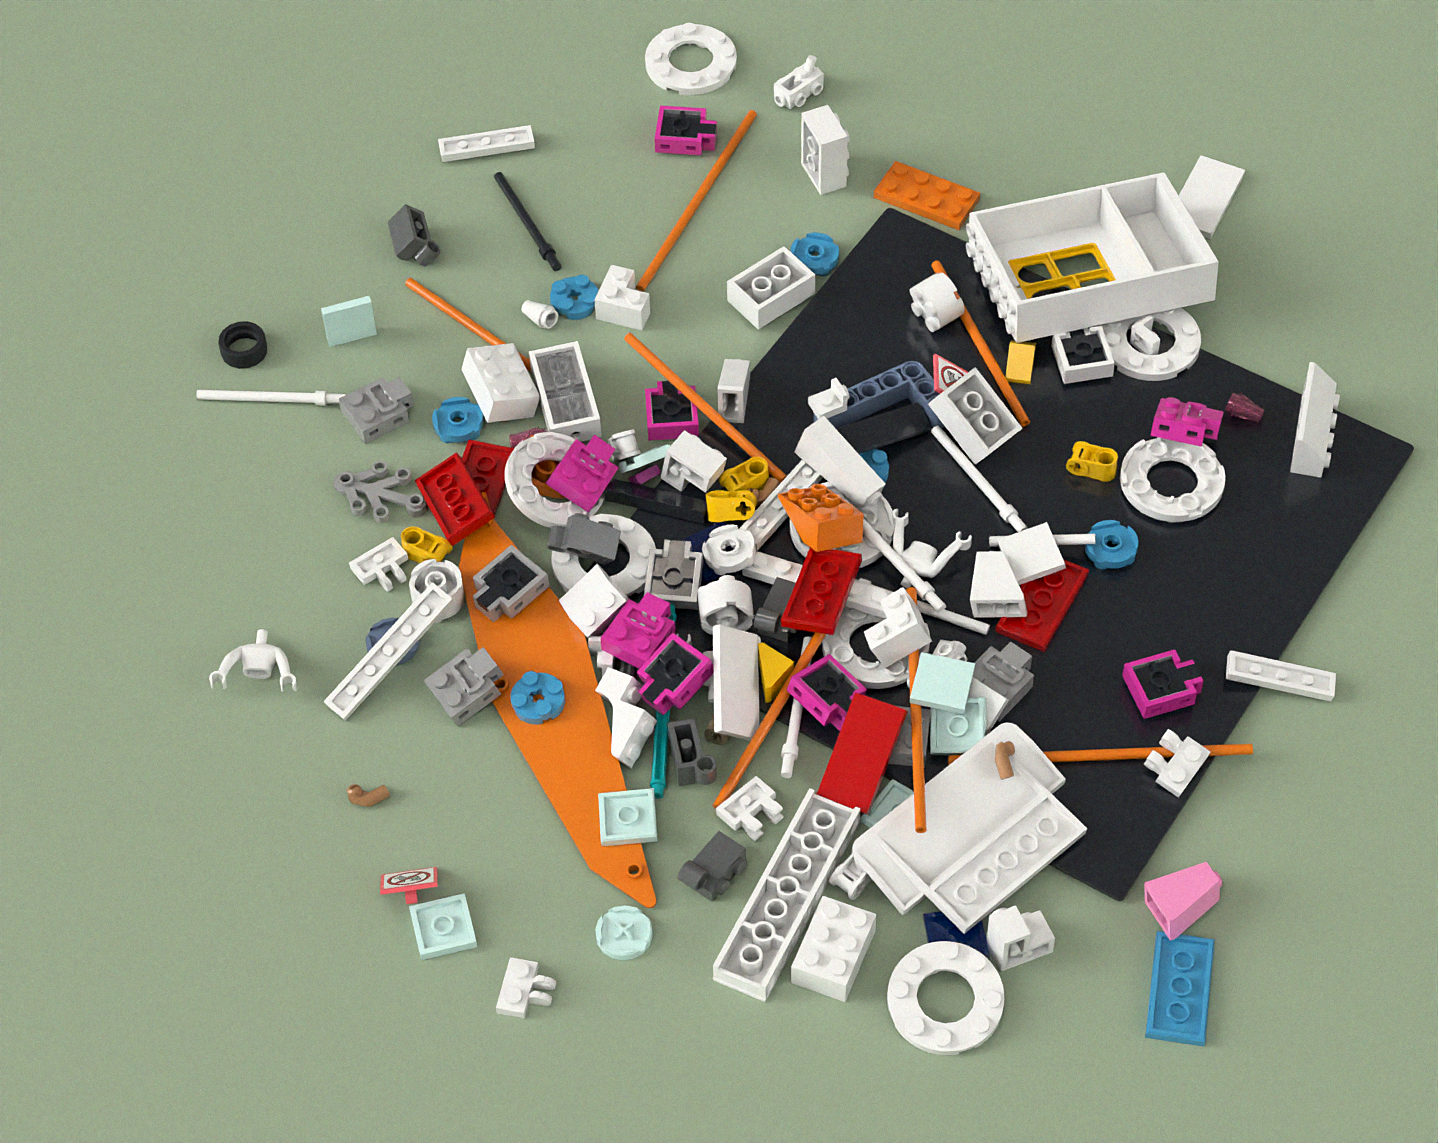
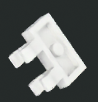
[1144,729,1211,798]
[716,776,784,841]

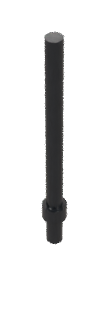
[494,172,562,271]

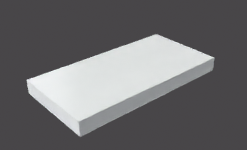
[1179,155,1245,239]
[713,624,760,741]

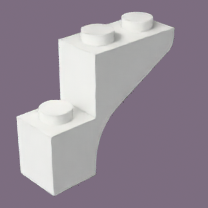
[595,667,657,768]

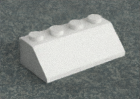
[1290,362,1340,477]

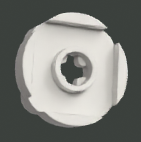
[702,525,756,575]

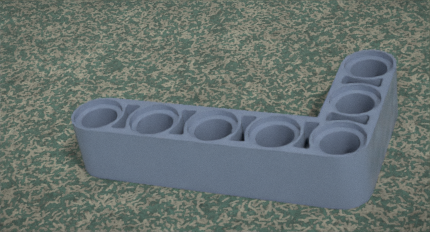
[814,361,945,428]

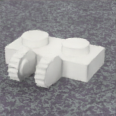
[349,537,408,592]
[496,957,557,1018]

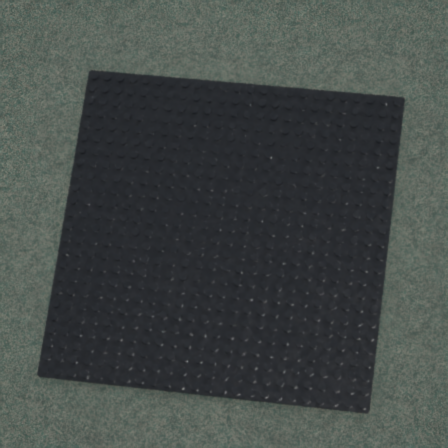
[586,208,1414,901]

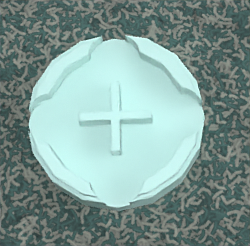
[595,905,653,960]

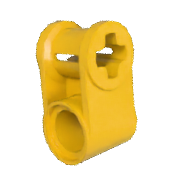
[1066,441,1118,482]
[718,457,769,497]
[706,490,757,522]
[401,526,453,563]

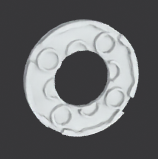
[645,23,737,95]
[1102,308,1201,381]
[505,432,606,528]
[1120,437,1225,523]
[790,482,895,568]
[551,514,656,597]
[822,606,930,689]
[887,941,1004,1055]

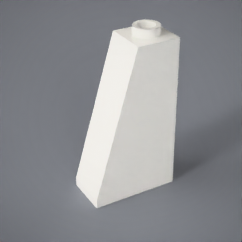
[795,416,885,509]

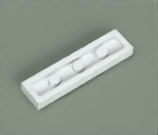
[438,125,535,162]
[1226,650,1336,702]

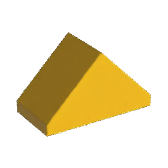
[1005,340,1036,384]
[758,643,794,703]

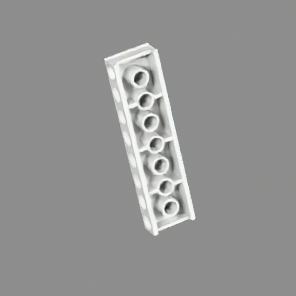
[713,788,861,1002]

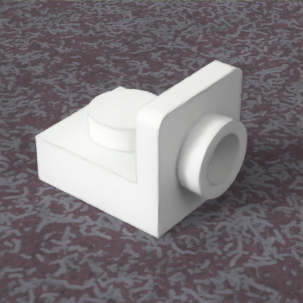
[1130,315,1160,355]
[808,378,849,419]
[588,635,616,677]

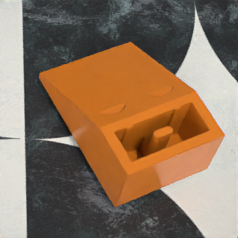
[778,484,864,552]

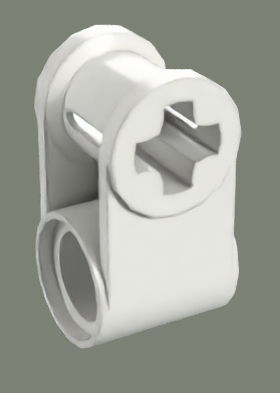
[607,429,641,461]
[829,853,872,900]

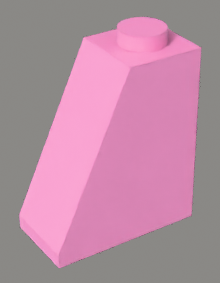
[1144,862,1222,941]

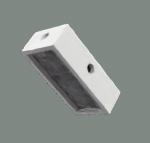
[529,341,602,442]

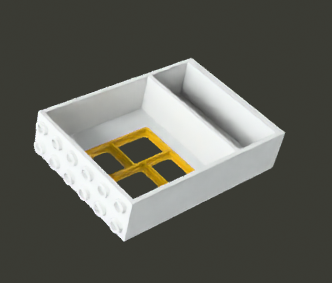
[966,172,1219,343]

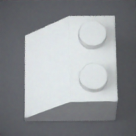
[559,564,629,638]

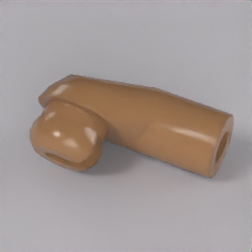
[748,477,780,506]
[995,741,1015,780]
[347,784,390,807]

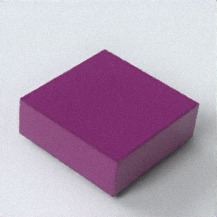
[628,464,661,485]

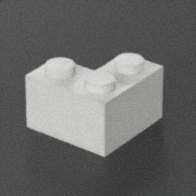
[595,265,650,330]
[660,430,727,492]
[864,587,932,668]
[986,906,1055,971]

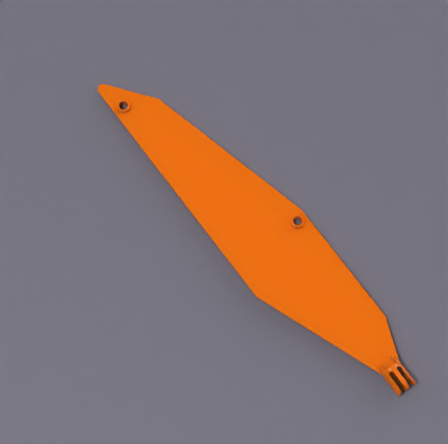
[459,492,657,908]

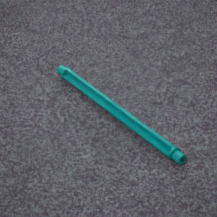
[650,604,677,799]

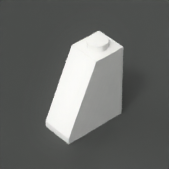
[718,359,750,423]
[970,551,1027,617]

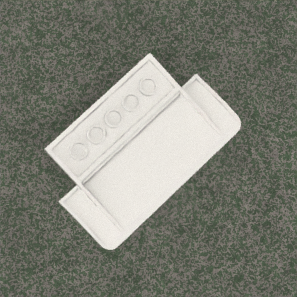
[852,723,1087,934]

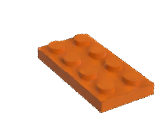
[873,161,981,230]

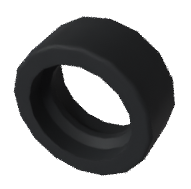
[218,321,267,369]

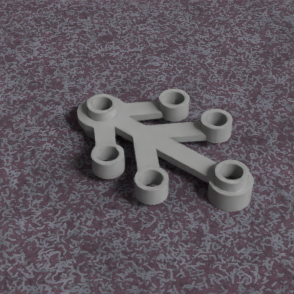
[333,460,427,523]

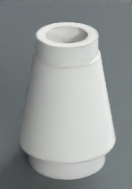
[522,300,558,329]

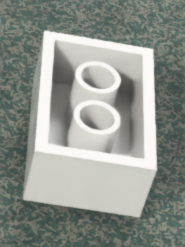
[801,105,850,195]
[727,246,815,330]
[461,343,540,423]
[928,367,1022,464]
[791,896,876,1002]

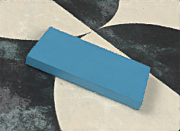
[1145,931,1215,1047]

